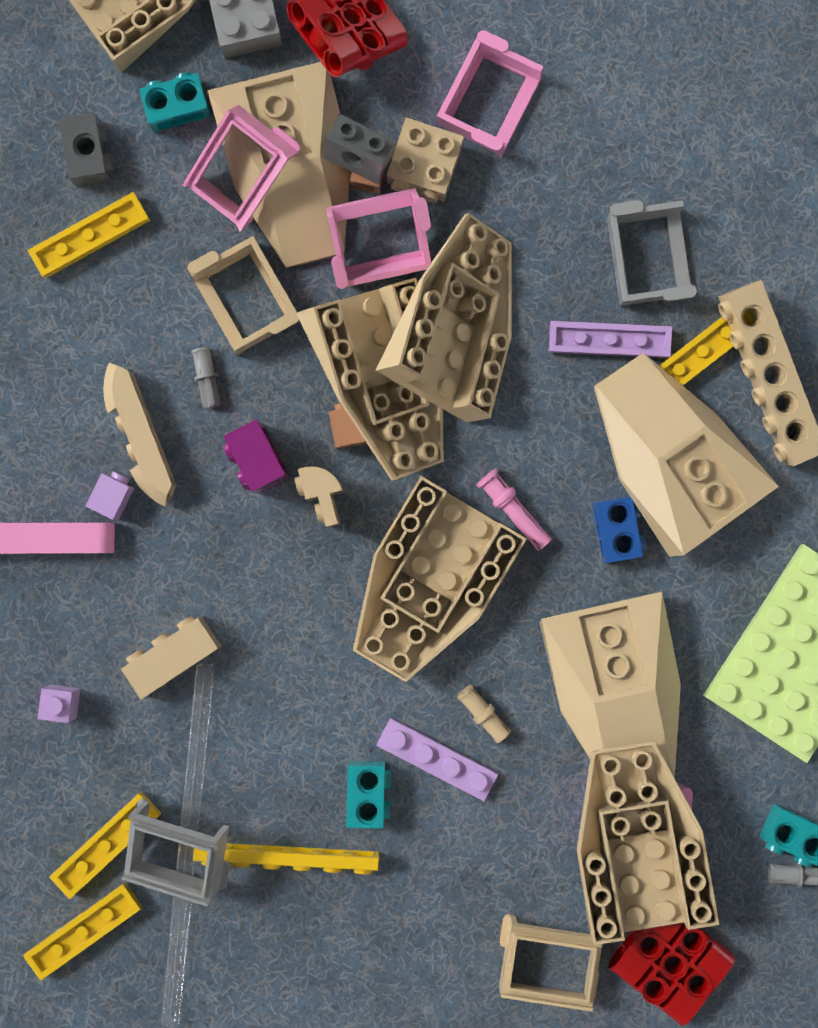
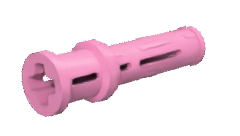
[476,467,552,551]

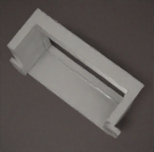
[607,200,697,306]
[122,799,230,907]

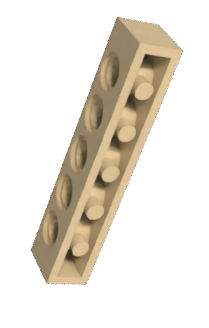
[718,280,818,466]

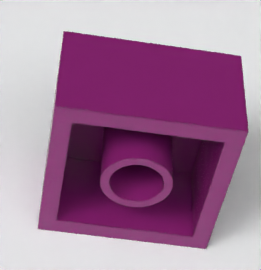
[222,419,290,494]

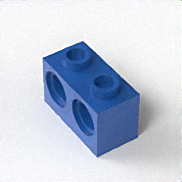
[592,497,646,563]

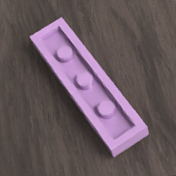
[548,321,672,358]
[376,717,498,801]

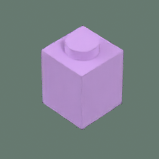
[86,471,135,520]
[37,685,81,723]

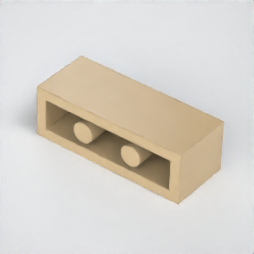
[121,615,222,699]

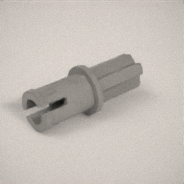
[191,347,221,409]
[768,863,818,888]

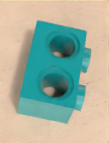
[139,72,211,132]
[346,761,391,829]
[759,804,818,868]

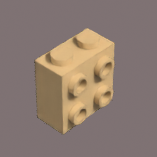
[387,118,464,203]

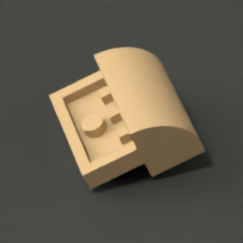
[294,467,345,527]

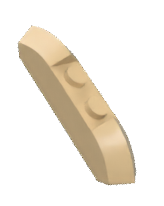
[103,363,177,506]

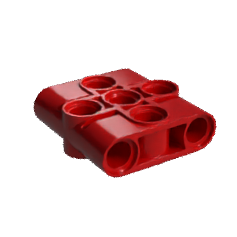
[287,0,408,77]
[608,923,735,1026]

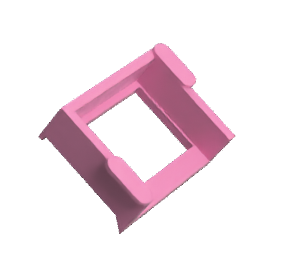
[437,30,543,157]
[183,105,300,231]
[326,188,431,289]

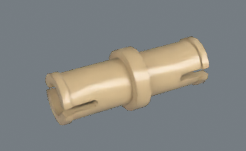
[457,685,511,743]

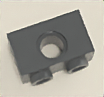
[59,113,114,186]
[323,114,396,184]

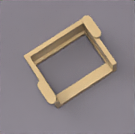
[188,236,300,356]
[499,914,602,1012]

